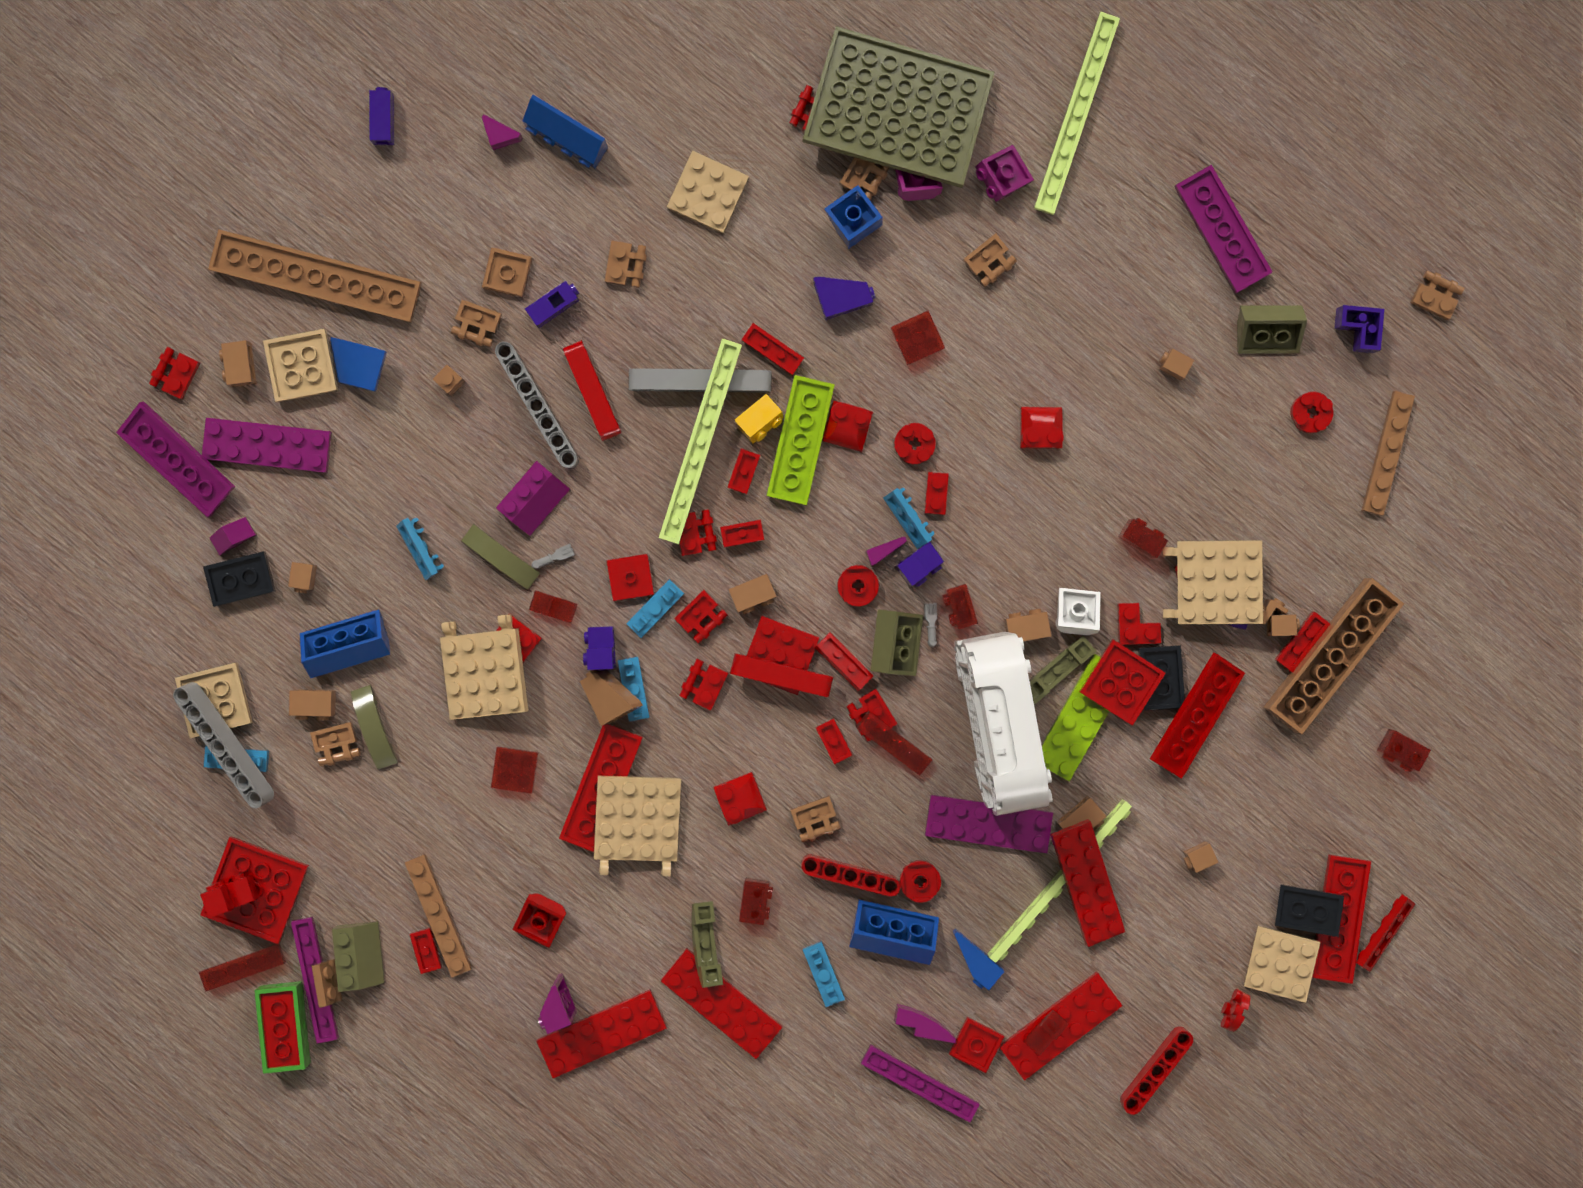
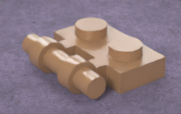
[839,157,890,200]
[963,233,1017,287]
[605,240,647,288]
[1410,271,1465,320]
[451,300,502,347]
[310,722,361,766]
[790,796,841,843]
[312,959,343,1008]

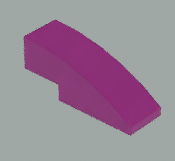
[894,1004,956,1043]

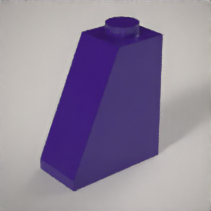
[813,277,876,320]

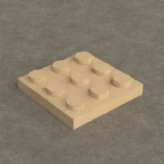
[667,150,749,234]
[263,329,338,403]
[175,662,253,738]
[1244,926,1320,1003]

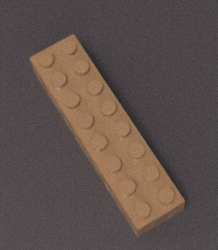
[1263,578,1404,735]

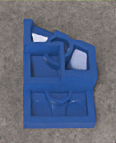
[330,337,387,392]

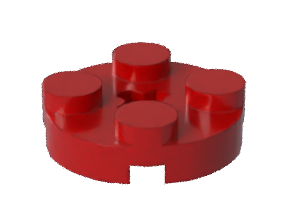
[1290,392,1334,433]
[894,423,936,465]
[837,565,879,606]
[899,860,941,903]
[1220,989,1250,1032]

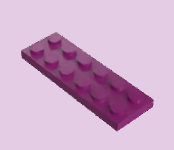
[1174,164,1273,294]
[116,401,235,518]
[202,418,332,473]
[925,794,1053,854]

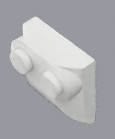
[1055,588,1100,635]

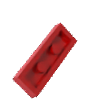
[741,323,804,376]
[1275,611,1330,673]
[814,632,873,691]

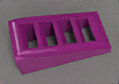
[865,537,907,566]

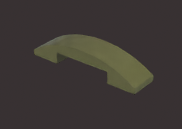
[461,524,540,589]
[1029,636,1097,705]
[351,685,398,769]
[691,901,723,988]

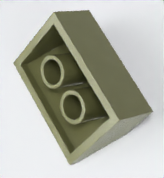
[1237,305,1307,354]
[871,609,923,676]
[332,921,385,992]

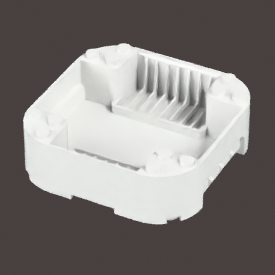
[954,632,1053,816]

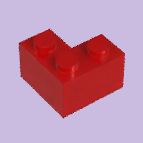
[200,873,260,918]

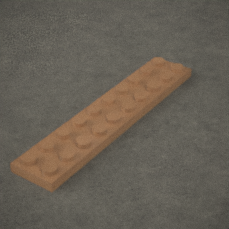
[208,229,422,323]

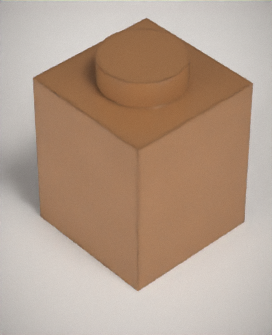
[1159,348,1194,381]
[433,365,466,396]
[288,562,317,593]
[1267,614,1300,636]
[1183,841,1219,873]

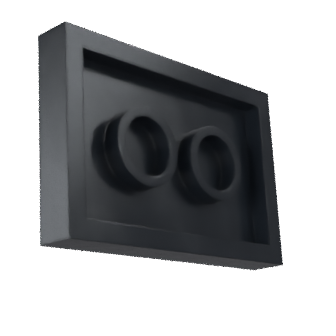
[203,551,276,607]
[1138,645,1185,710]
[1275,884,1344,937]

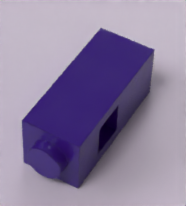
[369,87,394,145]
[525,281,580,328]

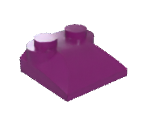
[895,169,943,201]

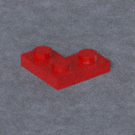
[1117,603,1161,645]

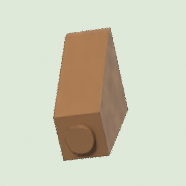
[580,670,643,726]

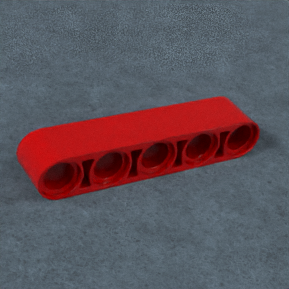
[563,340,621,441]
[730,653,834,697]
[801,854,900,897]
[1120,1026,1193,1115]

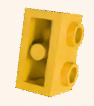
[735,394,784,444]

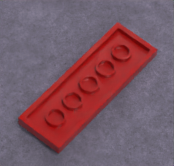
[1150,652,1245,779]
[559,724,643,852]
[1050,819,1125,947]
[1312,854,1371,984]
[660,948,782,1059]
[999,971,1123,1080]
[536,989,667,1078]

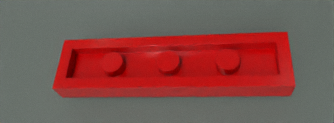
[1356,894,1415,972]

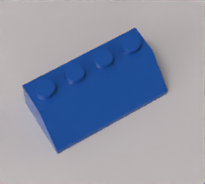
[522,95,608,169]
[300,609,390,678]
[849,900,939,965]

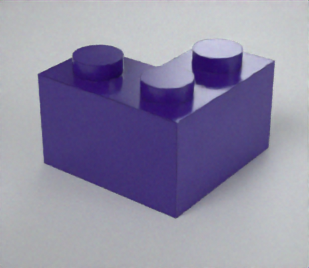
[1334,305,1385,353]
[895,542,944,587]
[583,626,616,670]

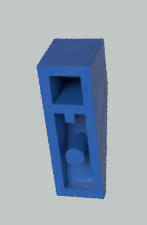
[953,928,1005,990]

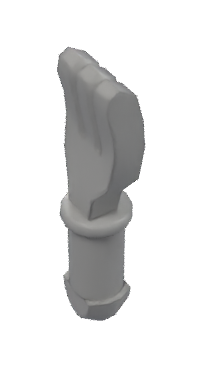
[531,544,575,569]
[924,603,937,648]

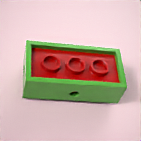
[254,981,311,1074]

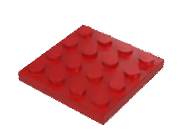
[200,836,309,944]

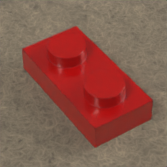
[727,448,760,494]
[924,472,949,515]
[720,520,765,548]
[815,718,852,765]
[409,927,442,974]

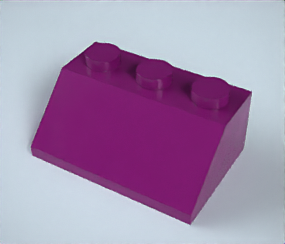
[496,461,570,536]
[538,973,577,1034]

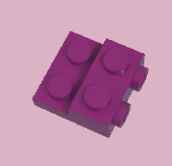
[975,145,1034,202]

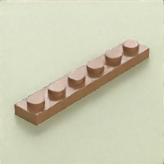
[1361,391,1415,516]
[405,854,472,978]

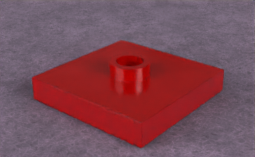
[606,554,654,601]
[949,1016,1005,1073]

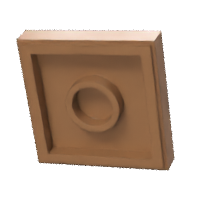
[482,247,532,298]

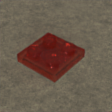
[890,310,945,366]
[491,746,539,794]

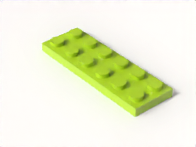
[767,375,835,506]
[1041,654,1109,782]

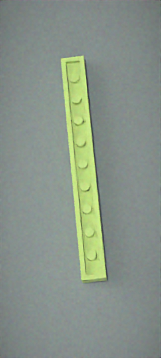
[1034,12,1120,215]
[659,338,742,544]
[987,799,1132,963]

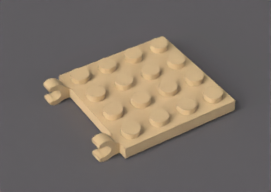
[1162,540,1263,625]
[440,614,528,720]
[594,776,681,877]

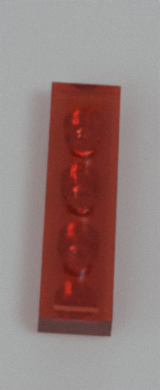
[856,710,932,776]
[199,944,286,992]

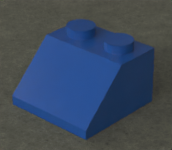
[824,185,883,249]

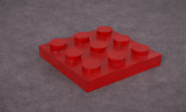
[747,616,820,695]
[1079,639,1166,726]

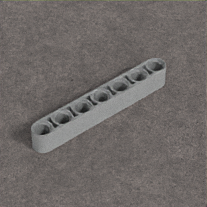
[495,341,579,469]
[629,369,772,393]
[173,682,274,809]

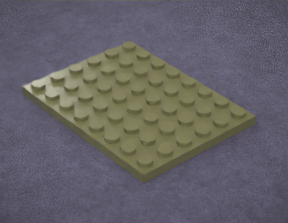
[802,26,995,188]

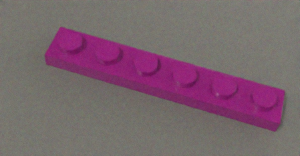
[291,916,339,1044]
[861,1044,980,1123]

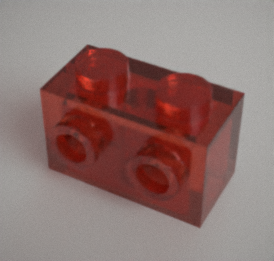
[1118,518,1168,559]
[942,584,978,630]
[1377,729,1431,773]
[739,878,773,925]

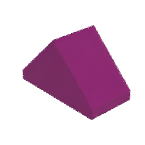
[482,114,523,150]
[210,517,256,556]

